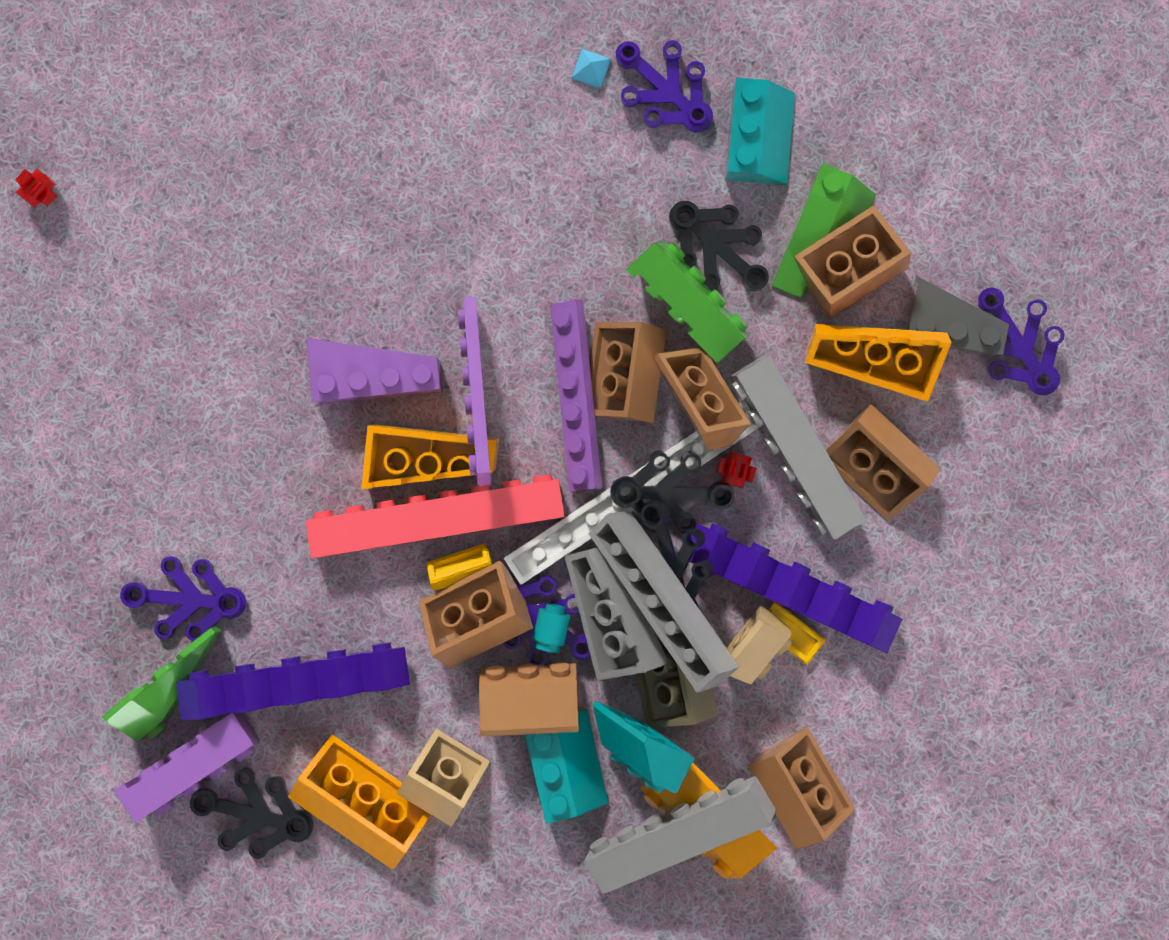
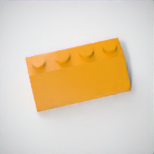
[288,734,431,870]
[640,763,777,879]

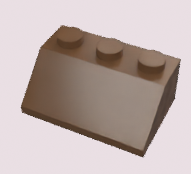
[794,205,911,319]
[590,322,667,423]
[654,348,751,451]
[826,404,941,521]
[418,561,533,668]
[479,662,579,737]
[747,727,855,850]

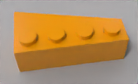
[805,324,952,402]
[361,424,499,490]

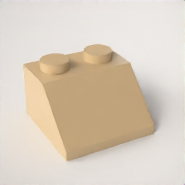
[726,605,792,685]
[397,729,490,827]

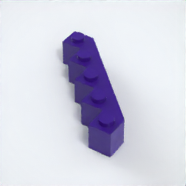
[690,523,903,654]
[176,642,410,721]

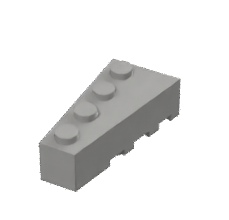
[565,547,669,681]

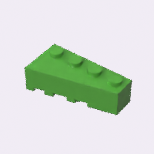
[626,241,750,363]

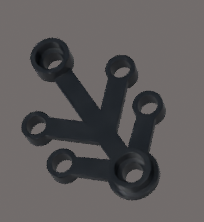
[669,201,769,292]
[610,450,735,533]
[641,501,714,607]
[190,768,314,859]

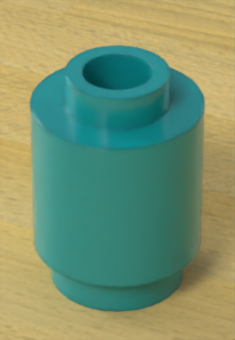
[533,603,570,653]

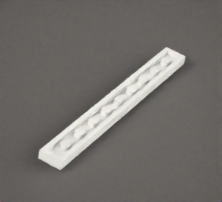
[504,399,761,585]

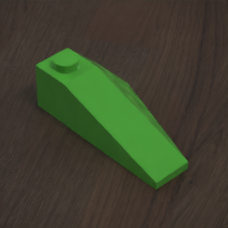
[771,163,876,298]
[102,626,222,742]

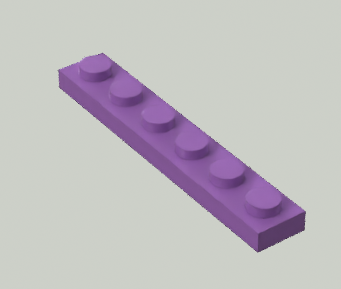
[458,297,491,486]
[550,299,602,492]

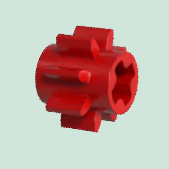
[15,168,57,208]
[716,452,757,489]

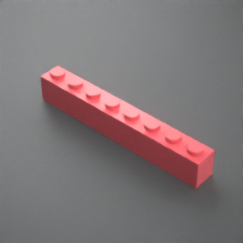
[305,474,565,558]

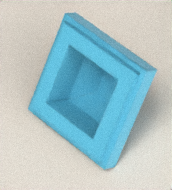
[572,49,611,89]

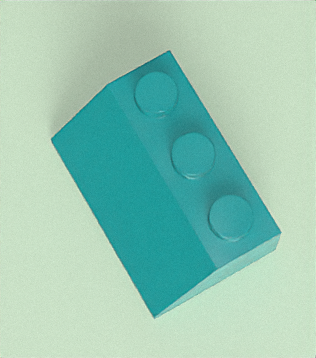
[725,77,795,186]
[593,701,695,794]
[525,709,608,824]

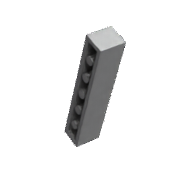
[730,355,867,540]
[589,511,739,693]
[583,776,776,894]

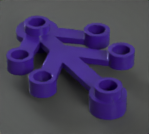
[616,40,713,133]
[978,287,1065,395]
[120,556,247,641]
[503,576,591,665]

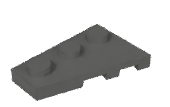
[909,278,1009,357]

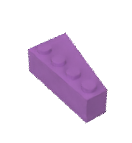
[306,338,443,405]
[114,713,260,823]

